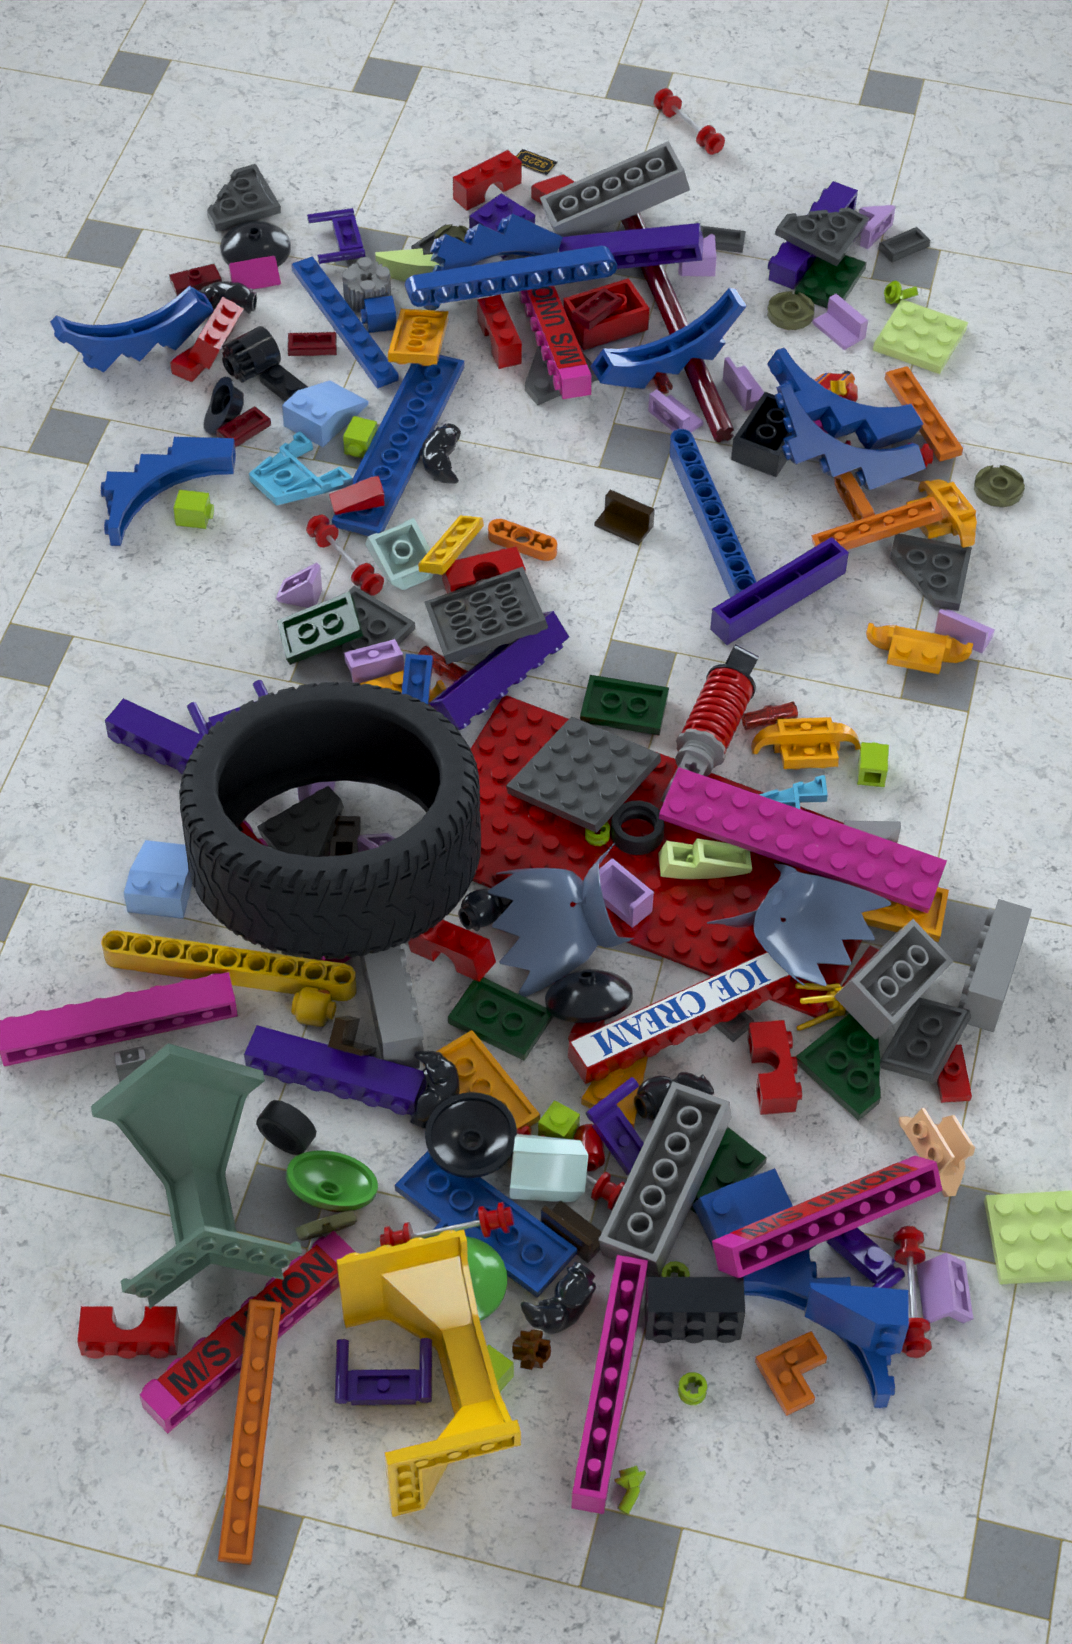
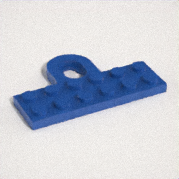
[395,1151,577,1298]

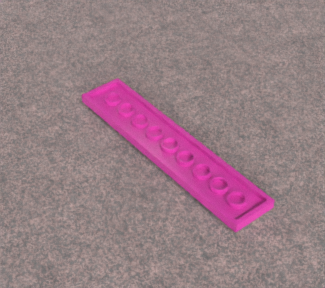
[659,767,947,913]

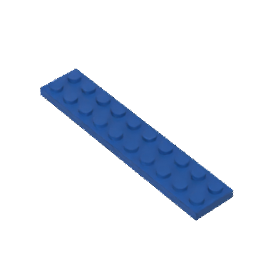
[332,355,465,536]

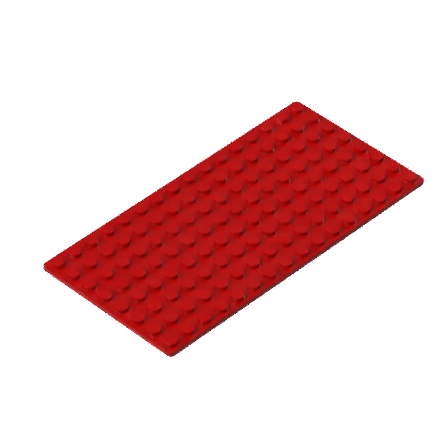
[471,696,869,1018]

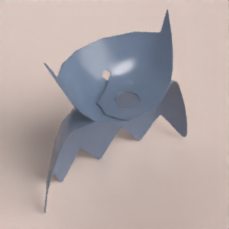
[488,843,634,997]
[707,863,891,986]

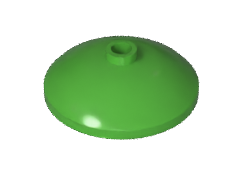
[286,1150,378,1212]
[466,1236,507,1321]

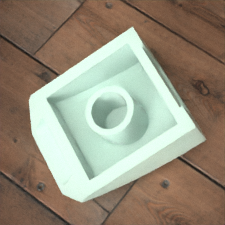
[365,518,433,590]
[510,1134,588,1202]

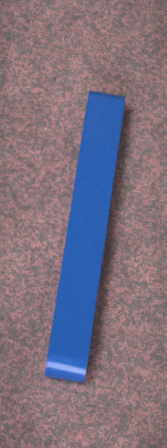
[404,246,617,307]
[669,429,756,598]

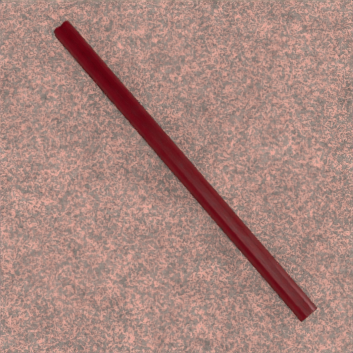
[621,212,734,443]

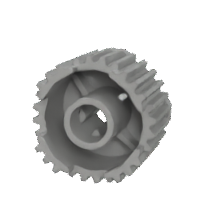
[342,257,391,313]

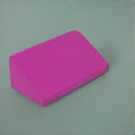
[229,256,281,289]

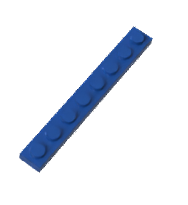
[291,256,399,389]

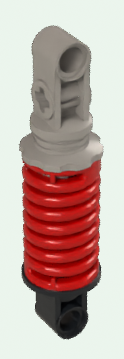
[661,644,759,802]

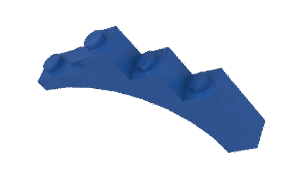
[424,213,563,310]
[50,286,214,372]
[591,288,747,389]
[767,347,924,450]
[775,384,926,490]
[101,437,236,546]
[733,1250,895,1408]

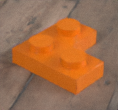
[755,1331,827,1416]

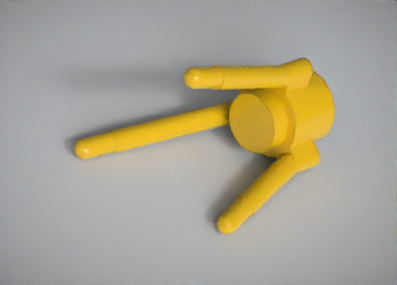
[795,983,846,1031]

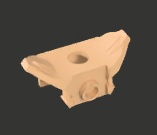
[899,1108,975,1197]

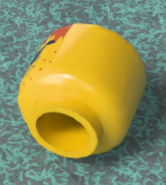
[291,986,337,1027]

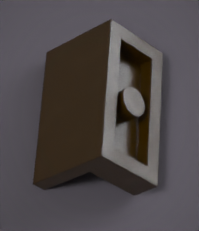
[594,489,655,546]
[328,1016,377,1056]
[541,1200,602,1263]

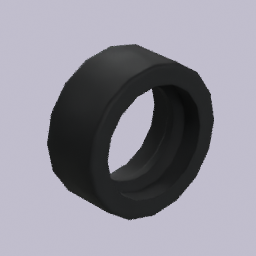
[611,801,665,855]
[256,1100,317,1155]

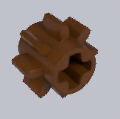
[512,1329,551,1370]

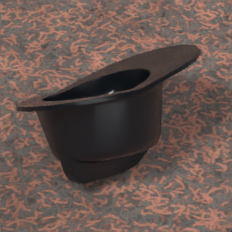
[203,376,244,433]

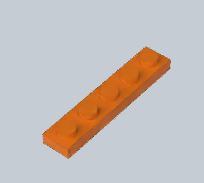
[885,366,963,462]
[811,496,943,550]

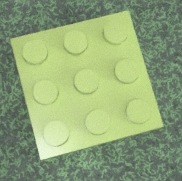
[873,299,968,374]
[984,1191,1072,1284]

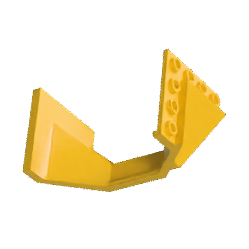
[337,1230,521,1517]

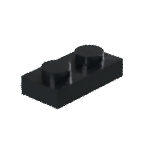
[260,364,308,402]

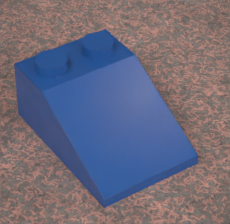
[693,1168,793,1250]
[805,1283,909,1356]

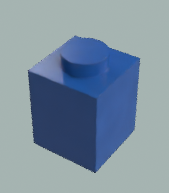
[360,296,397,333]

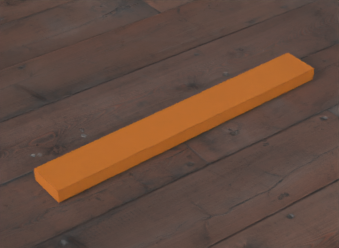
[217,1299,282,1565]

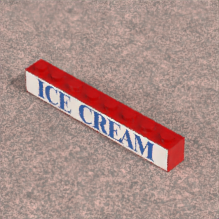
[568,952,791,1085]

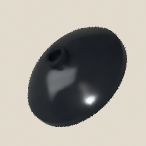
[220,221,291,267]
[545,969,633,1023]
[425,1092,517,1178]

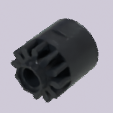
[222,326,281,383]

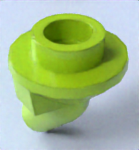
[884,280,919,304]
[614,1466,646,1515]

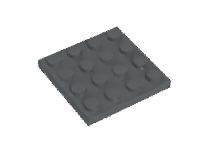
[424,567,548,664]
[506,717,661,833]

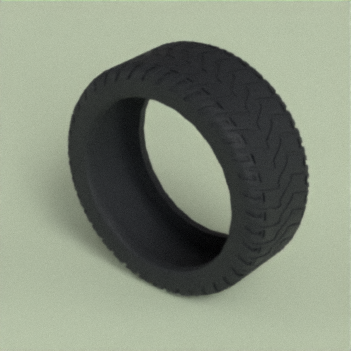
[179,682,481,959]

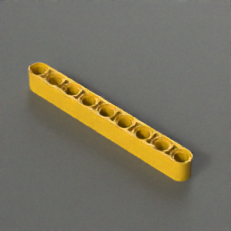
[101,930,357,1001]

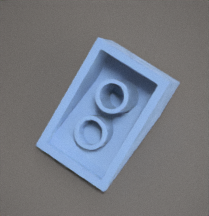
[282,380,369,447]
[124,840,192,919]

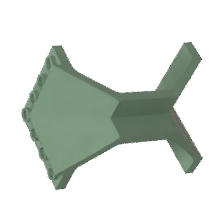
[91,1043,302,1308]

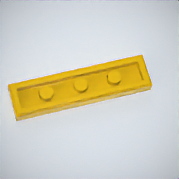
[418,515,484,575]

